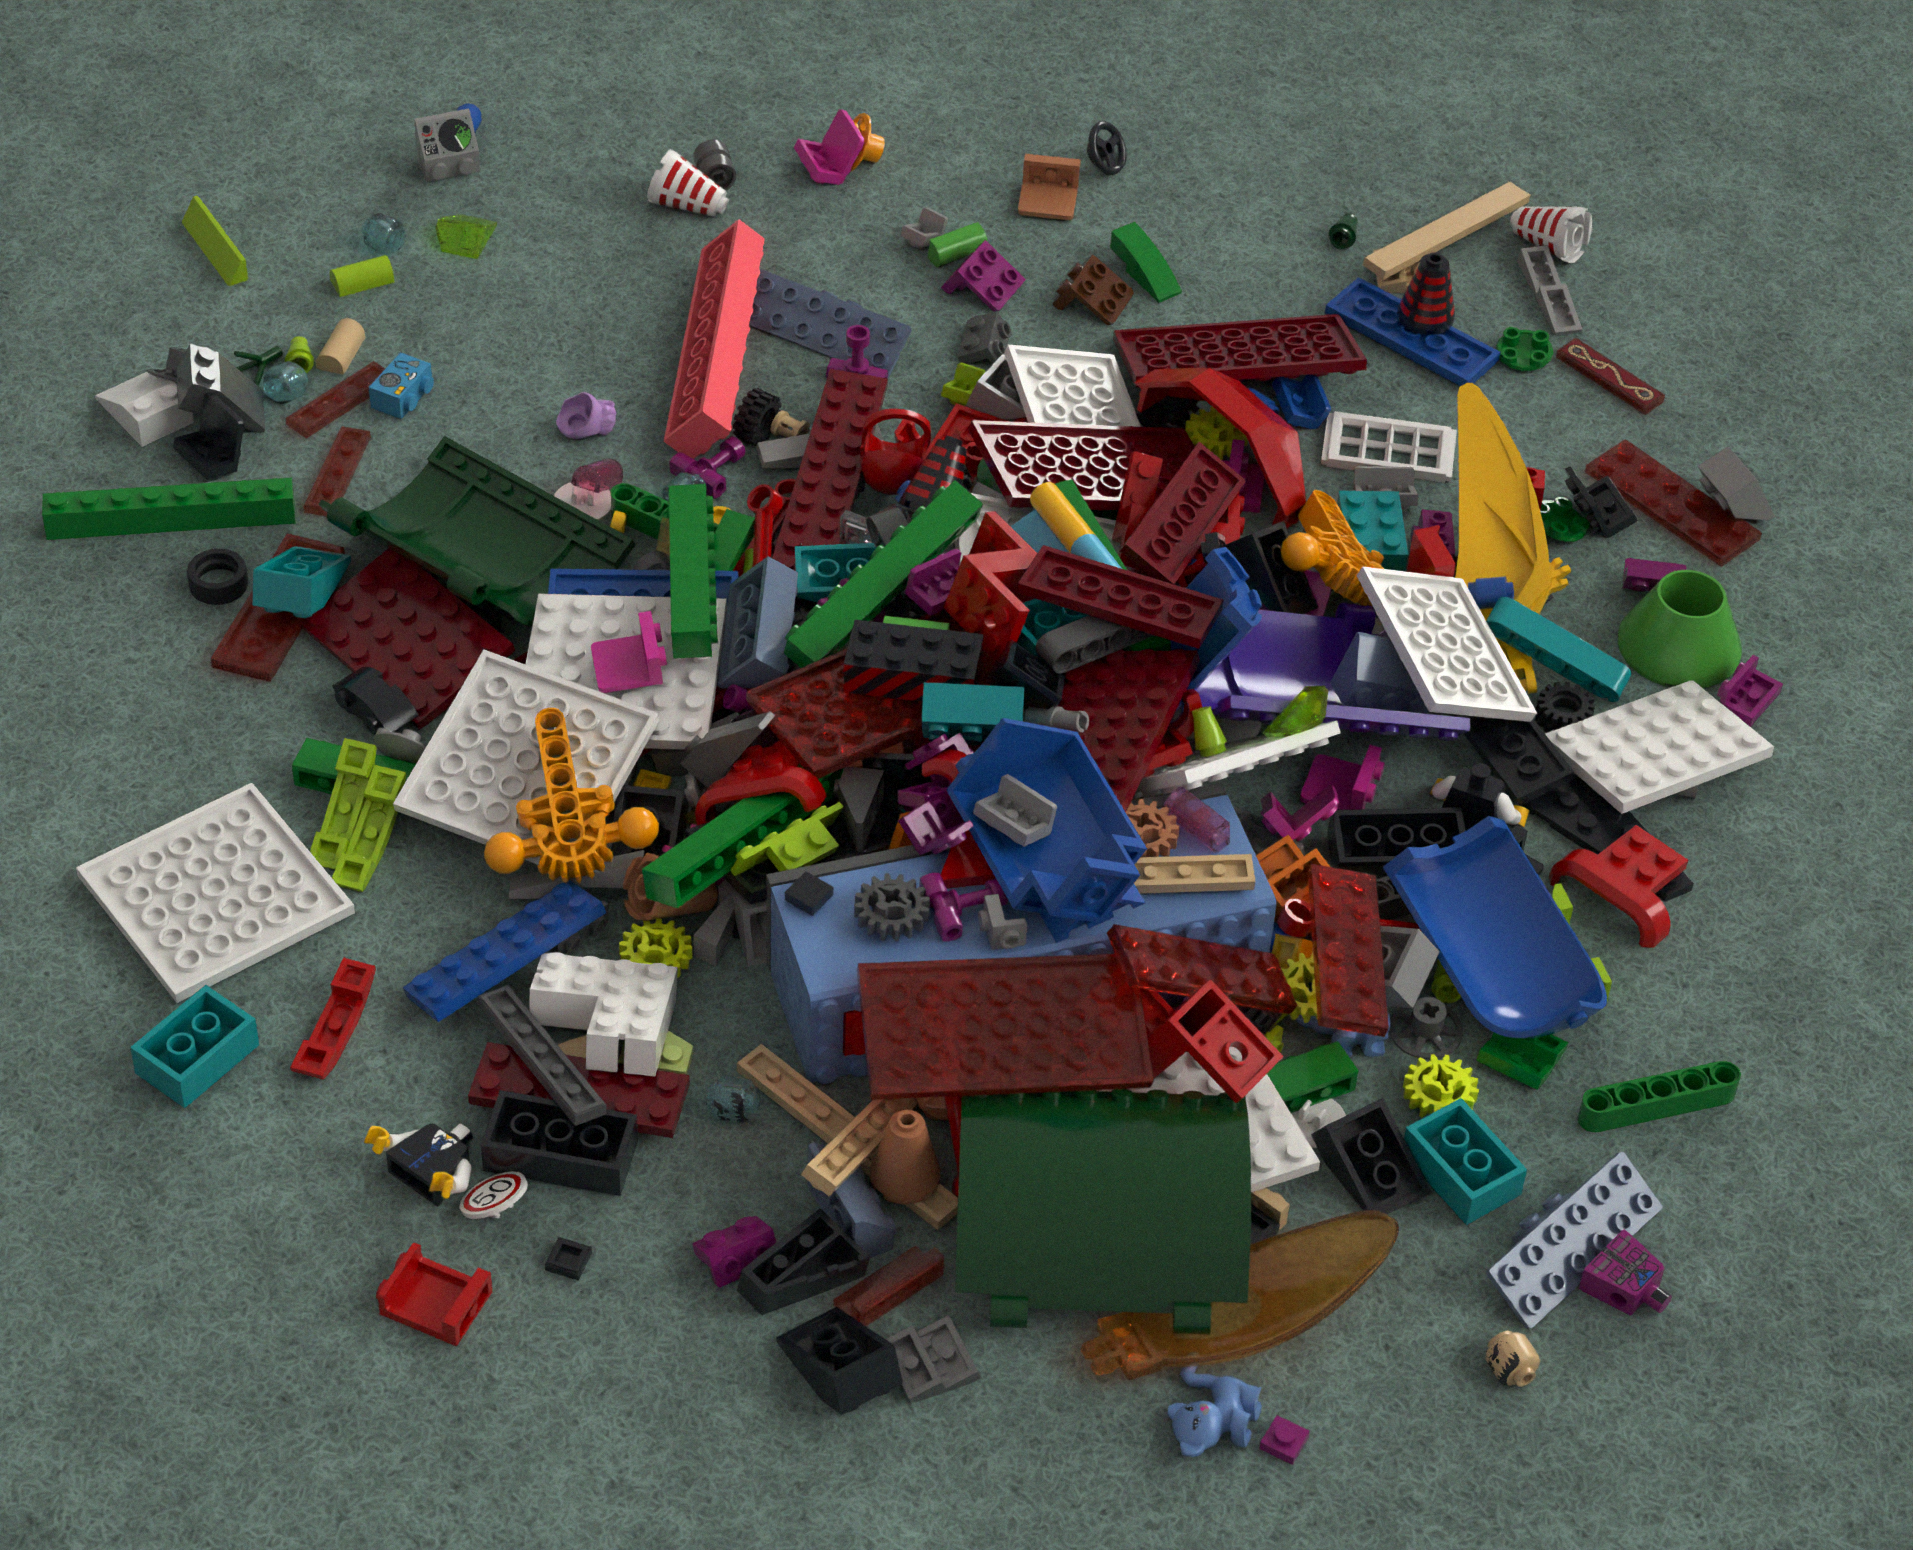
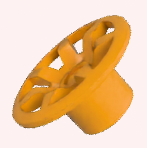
[850,113,885,172]

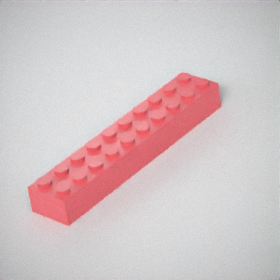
[663,219,765,459]

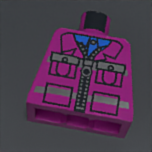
[1579,1229,1672,1315]

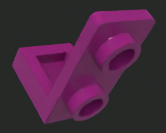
[898,801,974,855]

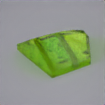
[435,214,498,259]
[1262,686,1328,737]

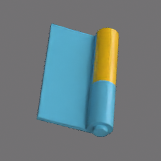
[1011,482,1122,569]

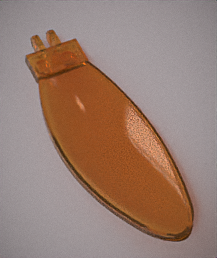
[1080,1210,1399,1380]

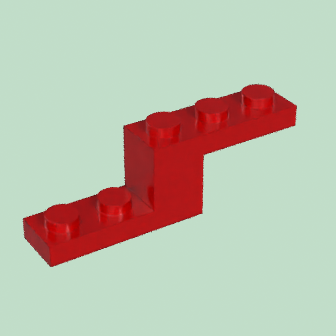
[1111,451,1163,576]

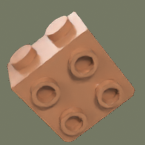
[1018,154,1080,220]

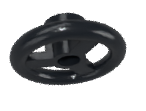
[1087,121,1127,176]

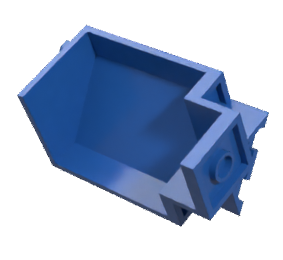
[947,718,1147,943]

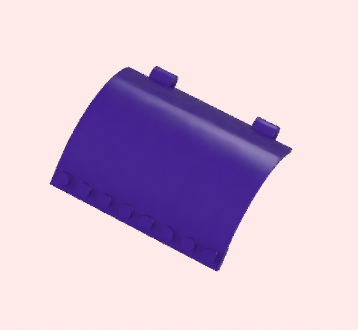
[1196,603,1470,741]

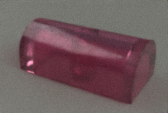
[571,458,623,493]
[1163,786,1230,853]

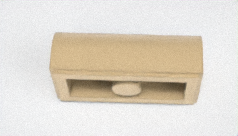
[316,318,365,375]

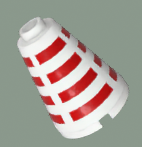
[647,150,729,217]
[1510,207,1592,263]

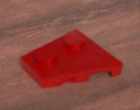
[940,829,996,889]

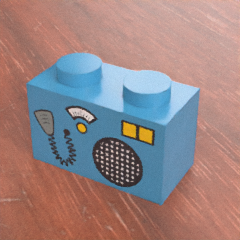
[369,352,434,419]

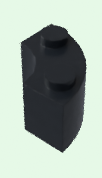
[332,667,419,735]

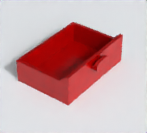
[1407,525,1456,577]

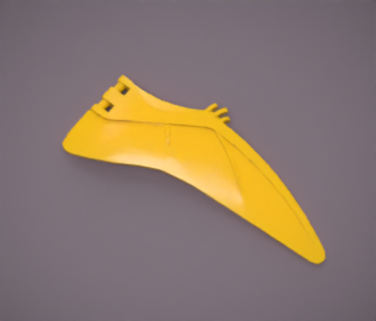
[1455,383,1571,694]

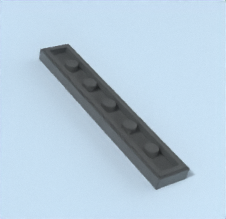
[478,985,607,1126]

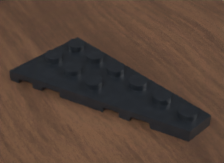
[1505,773,1694,902]

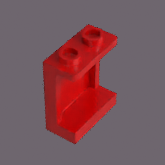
[376,1242,493,1347]

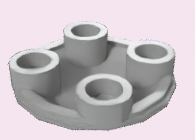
[374,728,426,763]

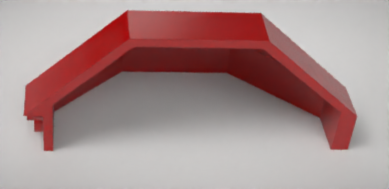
[1134,368,1306,529]

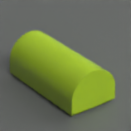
[329,255,394,297]

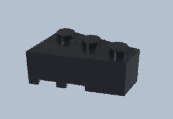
[737,1208,870,1315]

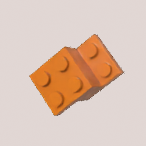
[1256,835,1356,939]

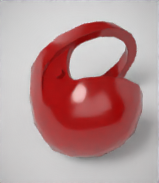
[860,409,931,495]

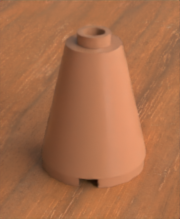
[623,853,718,921]
[869,1110,940,1205]

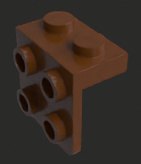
[1052,254,1134,325]

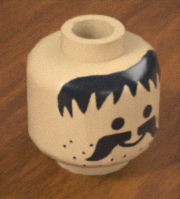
[1485,1331,1540,1387]

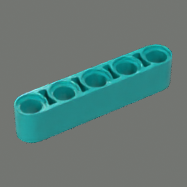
[1486,597,1632,702]

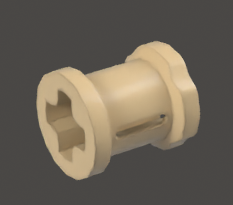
[771,410,810,438]

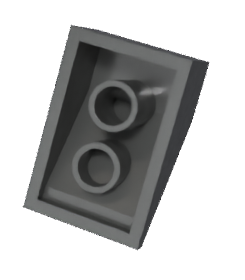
[176,344,265,433]

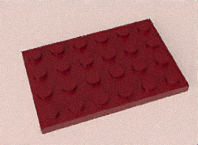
[299,548,515,730]

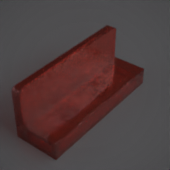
[833,1246,944,1326]

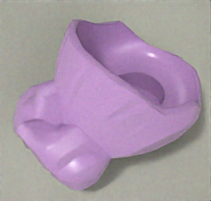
[556,392,616,439]

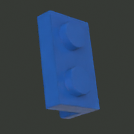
[1272,374,1331,429]

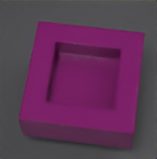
[1259,1415,1310,1465]

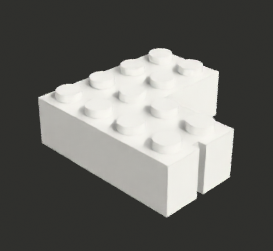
[529,952,677,1076]

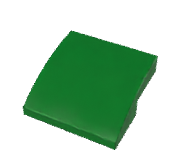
[1476,1032,1569,1090]

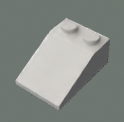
[95,372,194,447]

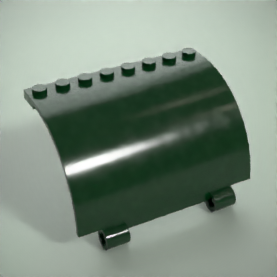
[319,436,636,626]
[955,1083,1251,1335]

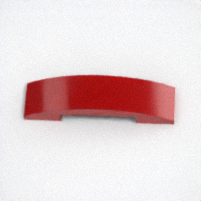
[290,957,376,1080]

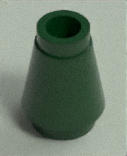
[1329,214,1358,249]

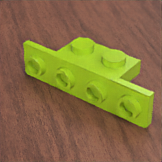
[730,802,843,876]

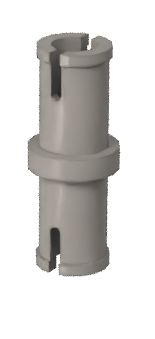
[1023,706,1089,733]

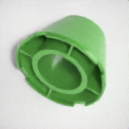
[1618,570,1742,688]

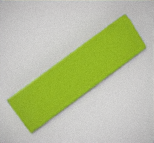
[182,196,248,286]

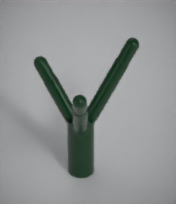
[234,346,283,387]

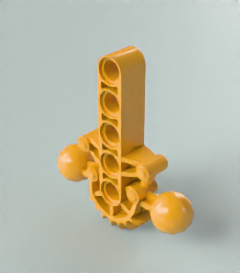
[1280,490,1384,606]
[484,708,659,884]

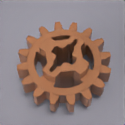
[1126,799,1179,857]

